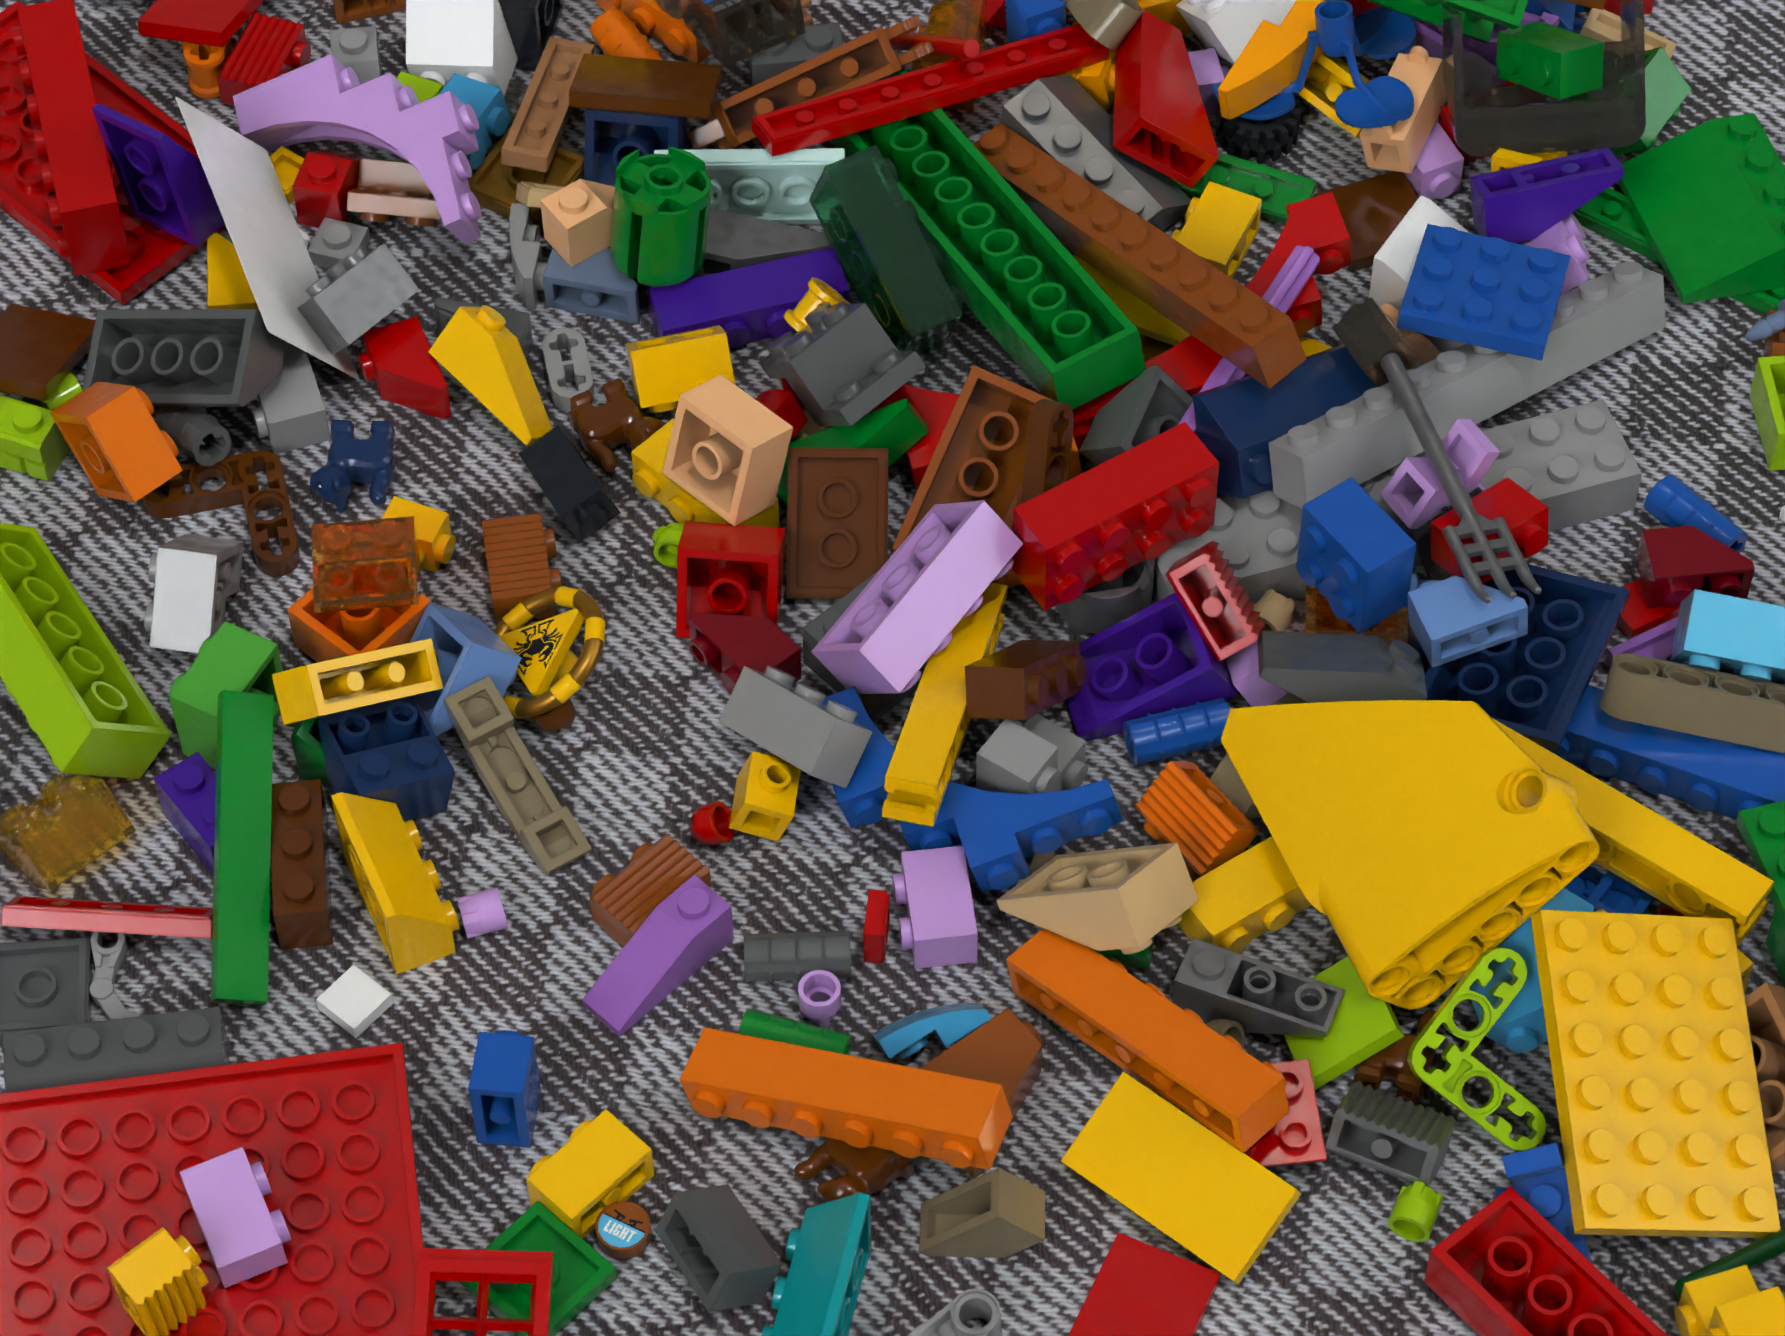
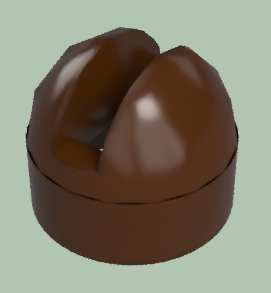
[532,689,575,734]

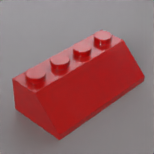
[1424,1186,1668,1336]

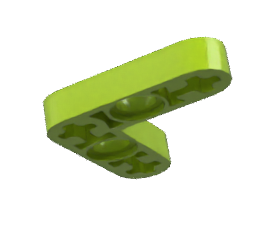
[1408,947,1546,1151]

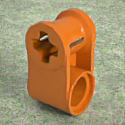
[182,38,232,99]

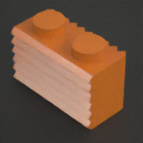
[1135,761,1259,879]

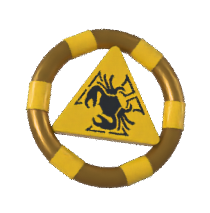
[493,586,605,719]

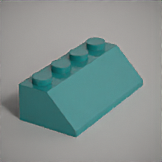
[761,1193,872,1336]

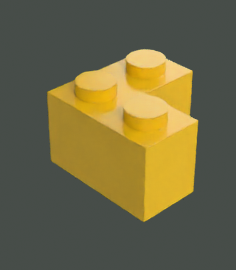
[1675,1265,1785,1336]

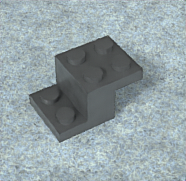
[759,301,926,426]

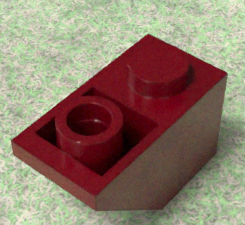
[1636,525,1755,608]
[688,613,802,695]

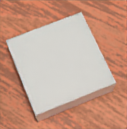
[316,965,393,1038]

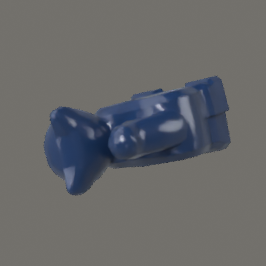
[310,420,395,513]

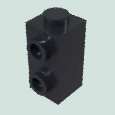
[518,425,620,542]

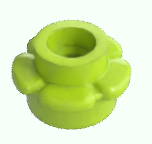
[652,523,684,568]

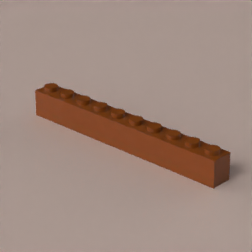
[973,122,1307,389]

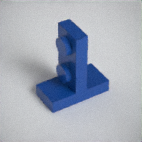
[1502,1143,1593,1264]

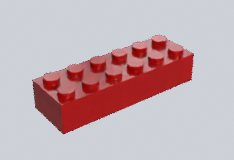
[12,0,132,276]

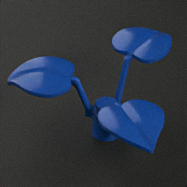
[1212,0,1416,128]

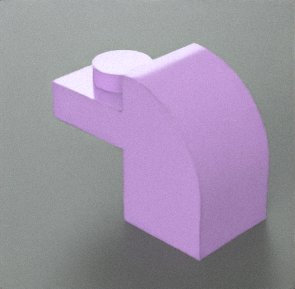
[1380,419,1500,529]

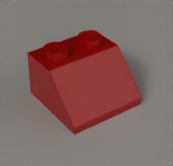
[676,521,785,639]

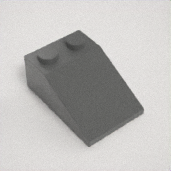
[1257,631,1427,703]

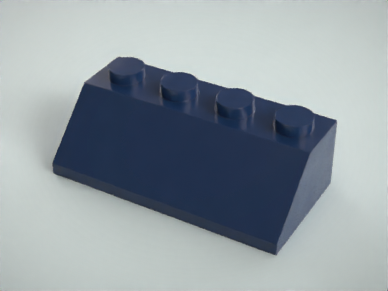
[1192,345,1378,499]

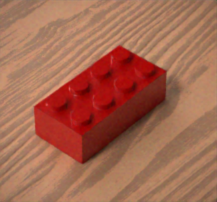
[1012,422,1219,611]

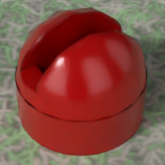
[690,801,734,845]

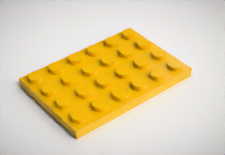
[1531,910,1781,1238]

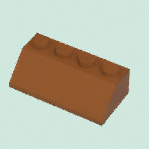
[891,365,1054,553]

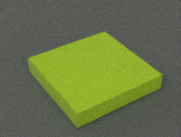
[1284,956,1404,1090]

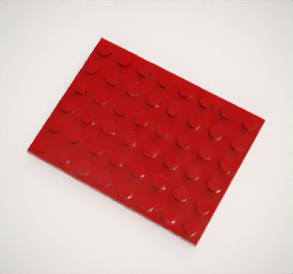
[0,1043,433,1336]

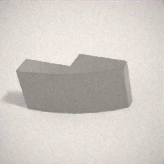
[509,203,547,310]

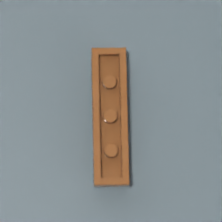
[501,37,594,173]

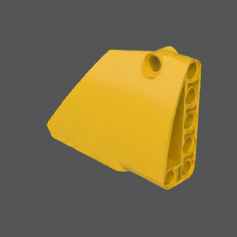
[1221,700,1600,1010]

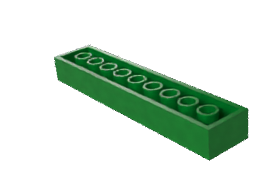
[832,69,1146,410]

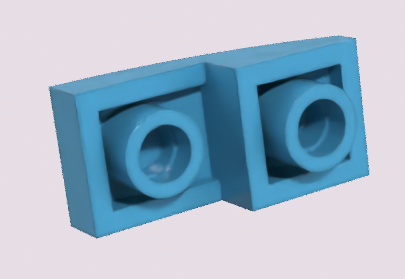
[871,1003,991,1059]

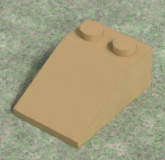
[996,843,1198,954]

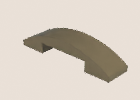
[443,676,592,876]

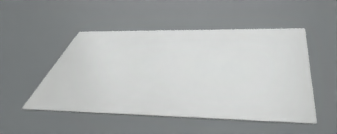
[175,97,359,380]

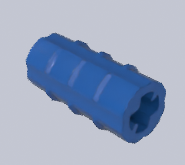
[1643,474,1748,553]
[1123,698,1230,766]

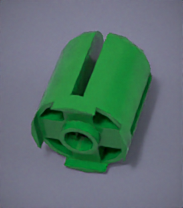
[610,147,712,287]

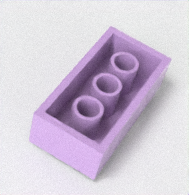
[811,500,1023,694]

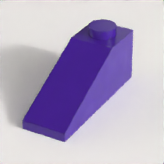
[1470,147,1624,244]

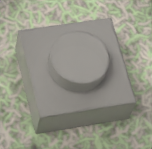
[307,217,370,269]

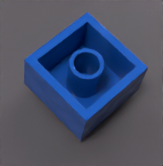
[1296,477,1416,634]

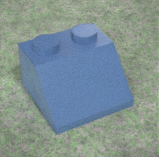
[398,602,522,736]

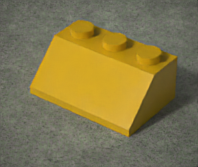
[331,792,460,975]

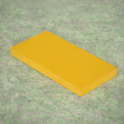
[1061,1071,1301,1285]

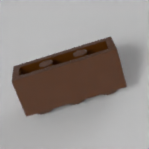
[965,640,1086,720]
[271,779,334,950]

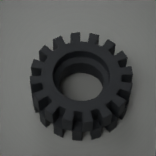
[1215,94,1301,164]

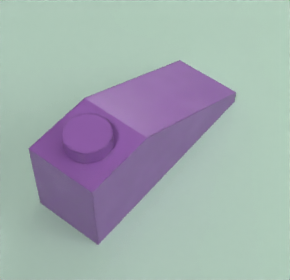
[582,875,734,1037]

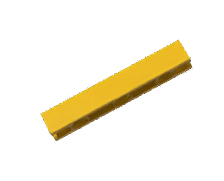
[882,583,1008,827]
[1491,717,1774,947]

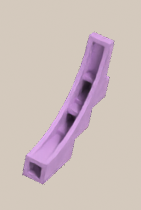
[233,54,482,244]

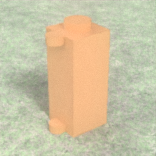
[1360,46,1450,173]

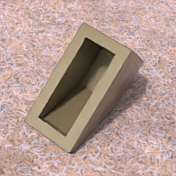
[919,1167,1046,1258]

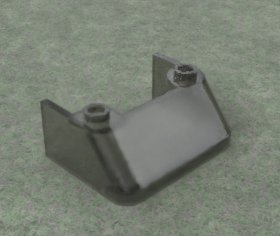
[1442,0,1646,157]

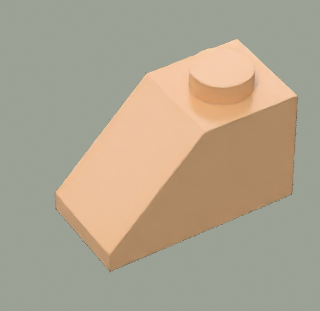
[540,179,615,267]

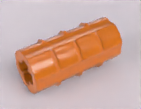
[590,8,663,60]

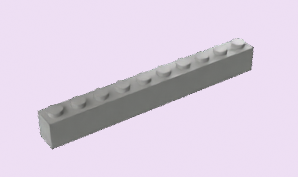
[1268,262,1666,509]

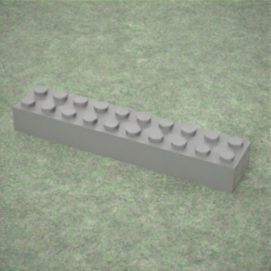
[1152,399,1642,604]

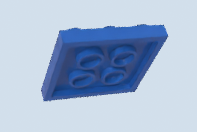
[1396,224,1571,361]

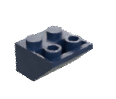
[318,696,455,822]

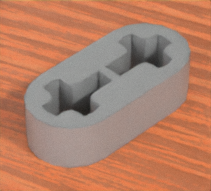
[542,328,595,413]

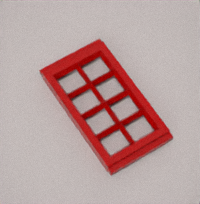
[411,1248,554,1336]

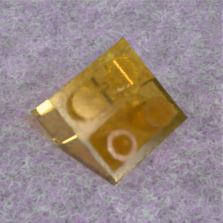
[0,773,136,891]

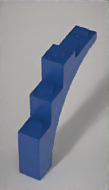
[823,686,1124,893]

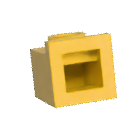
[373,496,456,573]

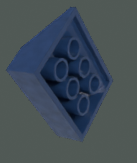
[1424,564,1630,750]

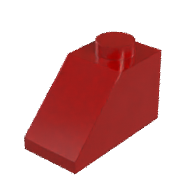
[292,149,370,228]
[358,316,452,419]

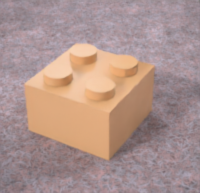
[662,374,793,526]

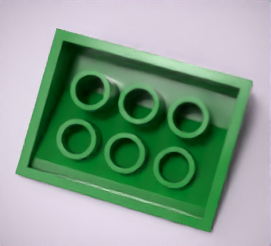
[1617,113,1785,304]

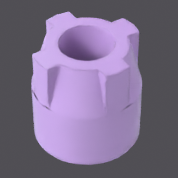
[457,887,508,939]
[798,970,841,1028]

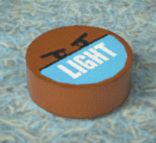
[595,1201,651,1259]

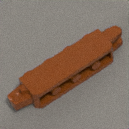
[687,15,934,149]

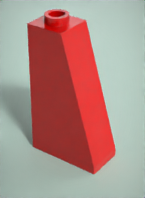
[1113,10,1219,189]

